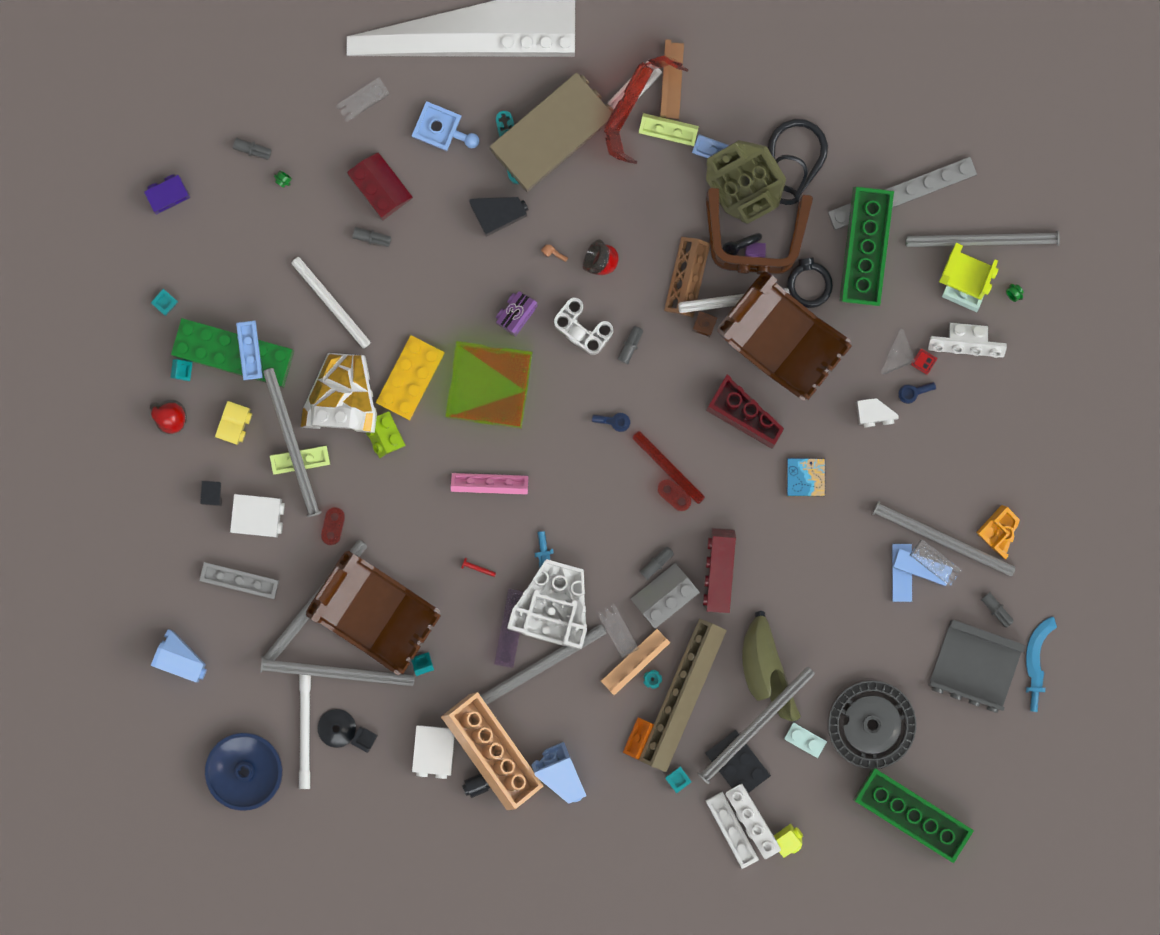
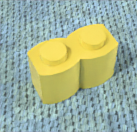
[215,401,252,445]

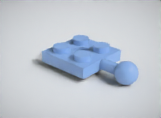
[412,101,480,151]

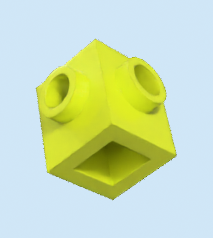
[773,824,803,858]

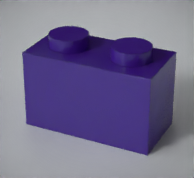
[144,174,191,215]

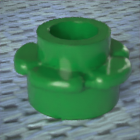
[274,171,292,187]
[1006,284,1024,302]

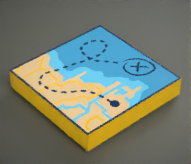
[787,458,825,497]

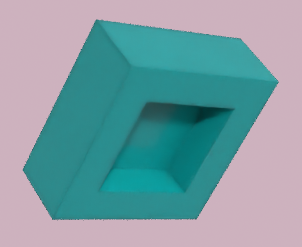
[151,289,178,316]
[170,359,193,381]
[411,652,434,676]
[665,766,692,793]

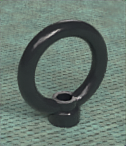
[722,233,762,255]
[787,257,833,308]

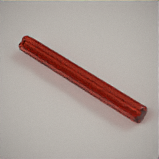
[632,431,705,504]

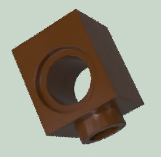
[692,311,717,338]

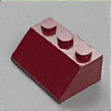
[347,152,413,221]

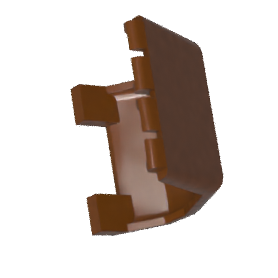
[717,272,852,401]
[306,551,441,675]

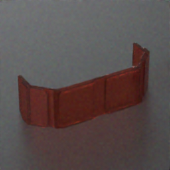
[604,55,689,164]

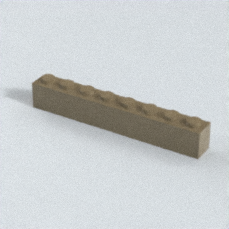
[639,618,727,772]

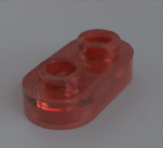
[657,479,691,511]
[321,507,345,545]

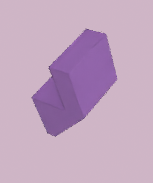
[745,243,766,258]

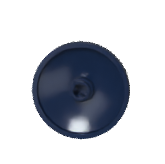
[205,733,283,811]

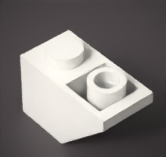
[856,398,899,428]

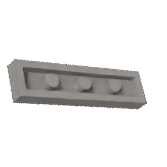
[199,562,279,599]

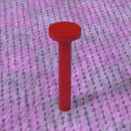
[461,558,496,577]

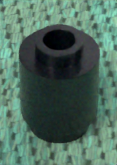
[462,773,491,798]

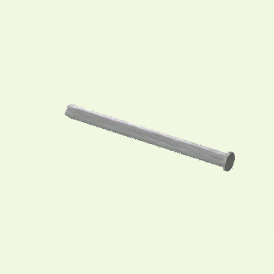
[906,231,1060,247]
[263,368,322,517]
[872,501,1016,576]
[261,540,367,661]
[480,624,606,705]
[260,657,415,686]
[698,667,815,784]

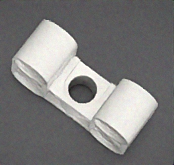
[554,298,613,355]

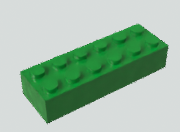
[839,187,894,306]
[171,318,294,388]
[853,768,974,863]

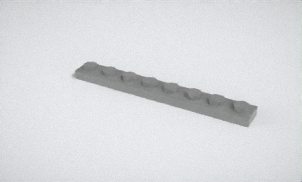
[828,157,977,230]

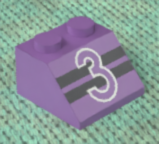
[496,291,538,337]

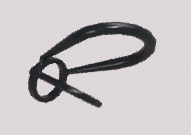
[768,119,828,205]

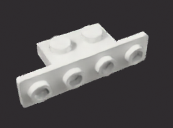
[928,323,1007,358]
[726,784,781,859]

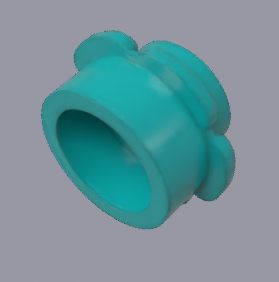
[643,670,662,689]

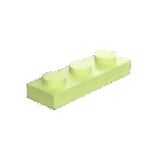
[639,113,699,146]
[270,445,330,475]

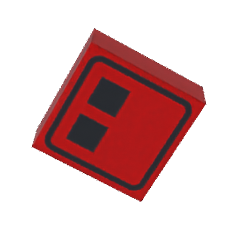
[911,349,938,375]

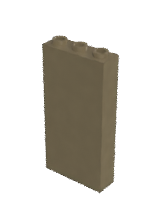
[490,72,614,192]

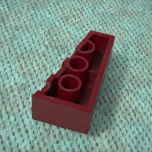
[706,374,784,449]
[703,528,736,613]

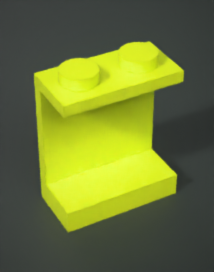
[939,243,999,300]

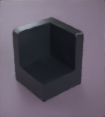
[200,481,222,506]
[350,726,378,753]

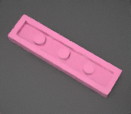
[451,473,528,494]

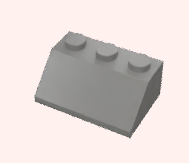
[631,563,700,629]

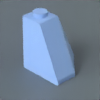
[151,629,207,682]
[532,742,586,804]

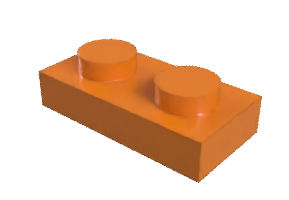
[623,717,654,760]

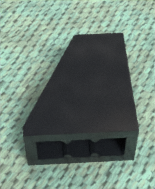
[469,197,529,237]

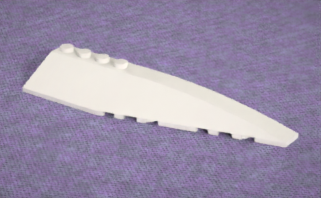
[347,0,575,57]

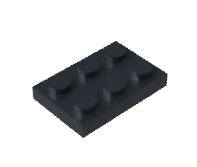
[705,730,771,793]

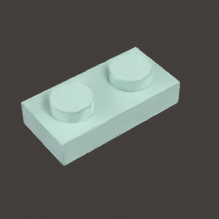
[942,285,984,312]
[784,722,827,758]

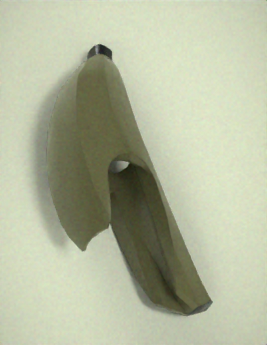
[742,611,801,722]

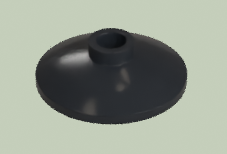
[318,709,356,748]

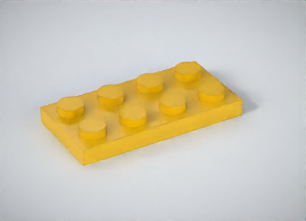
[376,335,445,421]

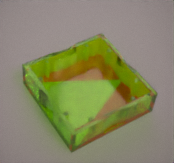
[445,341,533,429]

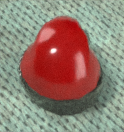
[583,239,619,275]
[150,400,187,434]

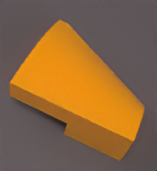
[976,505,1020,559]

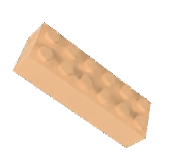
[441,692,544,810]

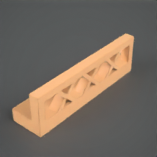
[601,629,670,695]

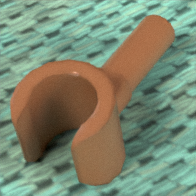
[541,245,568,262]

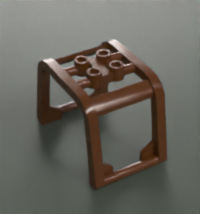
[706,188,813,275]

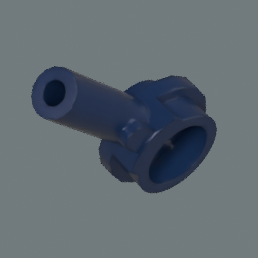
[898,382,936,404]
[592,413,630,432]

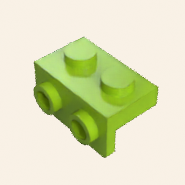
[365,411,406,458]

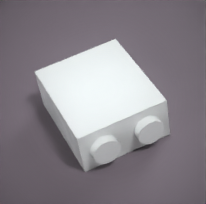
[230,494,285,538]
[412,725,455,779]

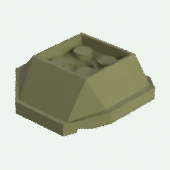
[706,140,786,224]

